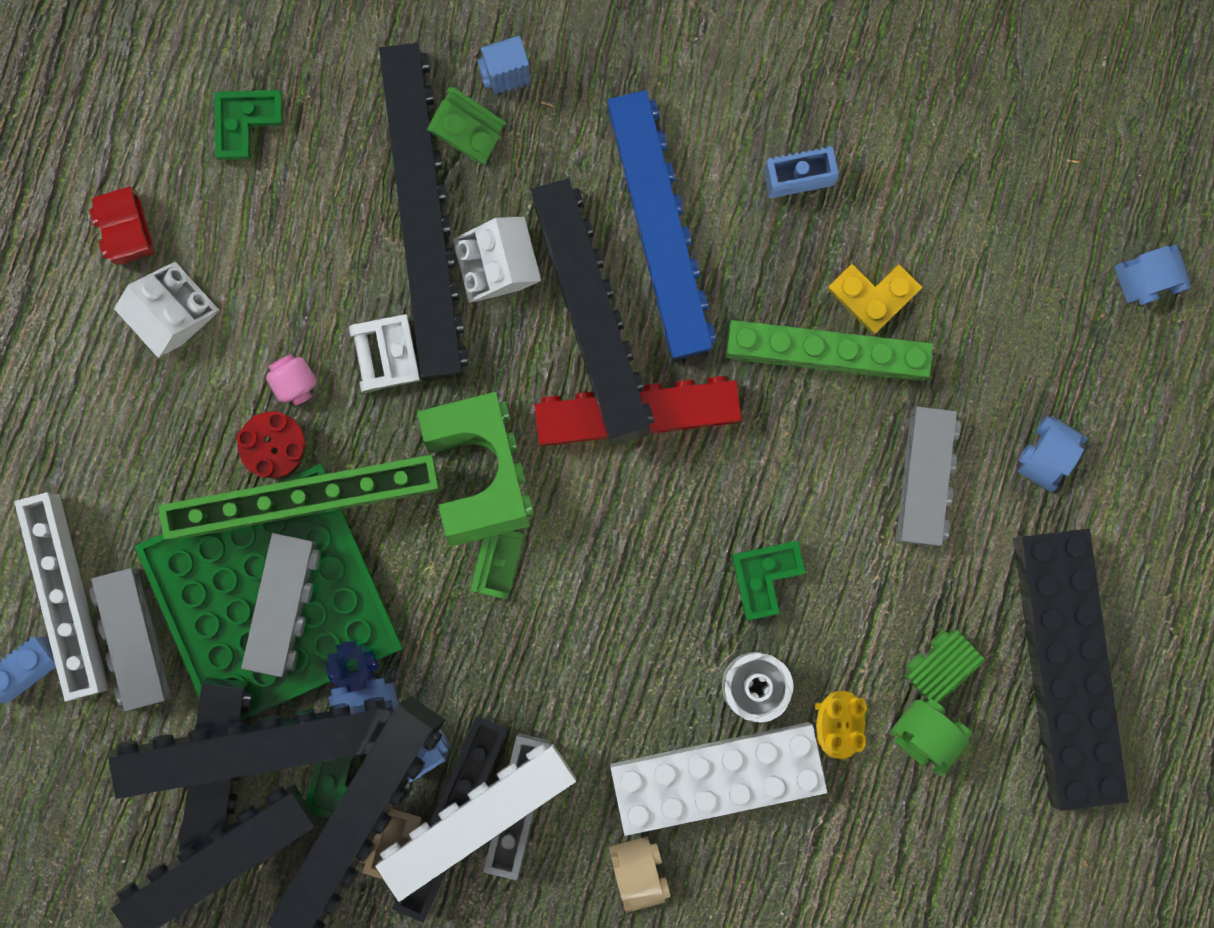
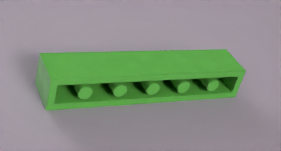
[724,320,933,382]

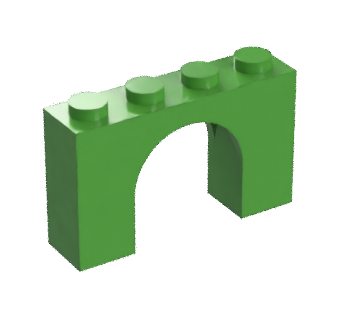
[417,392,534,547]

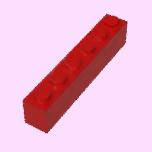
[535,376,741,447]

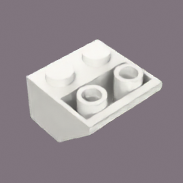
[453,217,541,303]
[114,262,219,358]

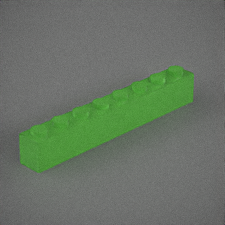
[158,455,441,541]

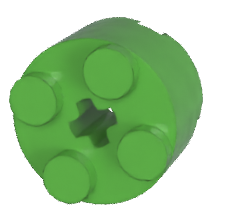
[889,699,972,776]

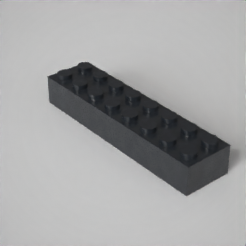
[1013,528,1129,811]

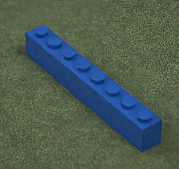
[607,90,716,362]

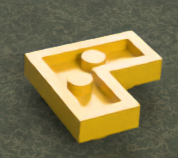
[827,264,923,336]

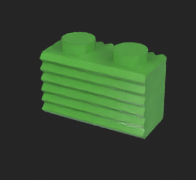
[903,630,985,704]

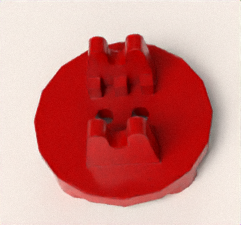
[237,411,306,479]

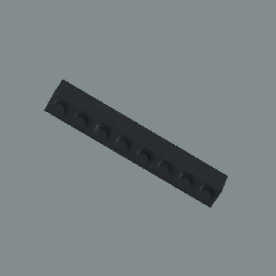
[531,178,654,447]
[267,696,445,928]
[108,697,394,799]

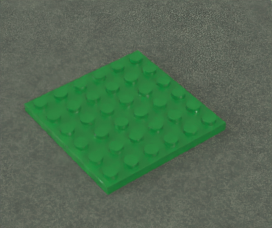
[134,463,404,720]

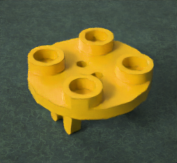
[815,690,867,760]

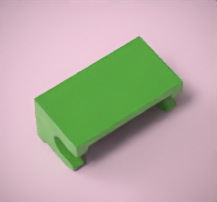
[470,531,524,600]

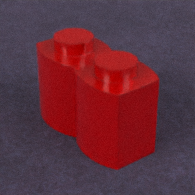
[89,186,155,266]

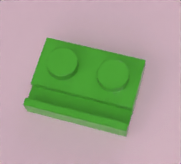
[427,87,507,165]

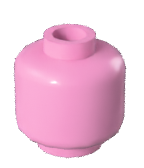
[266,354,317,406]

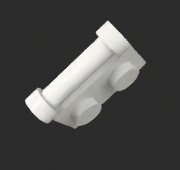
[349,314,421,393]

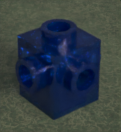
[325,640,378,692]

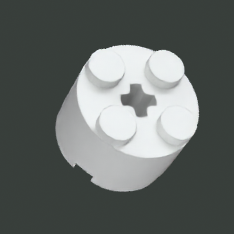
[722,652,794,723]

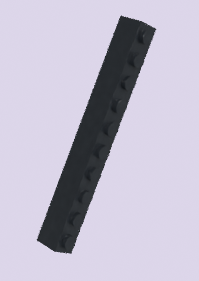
[379,42,469,381]

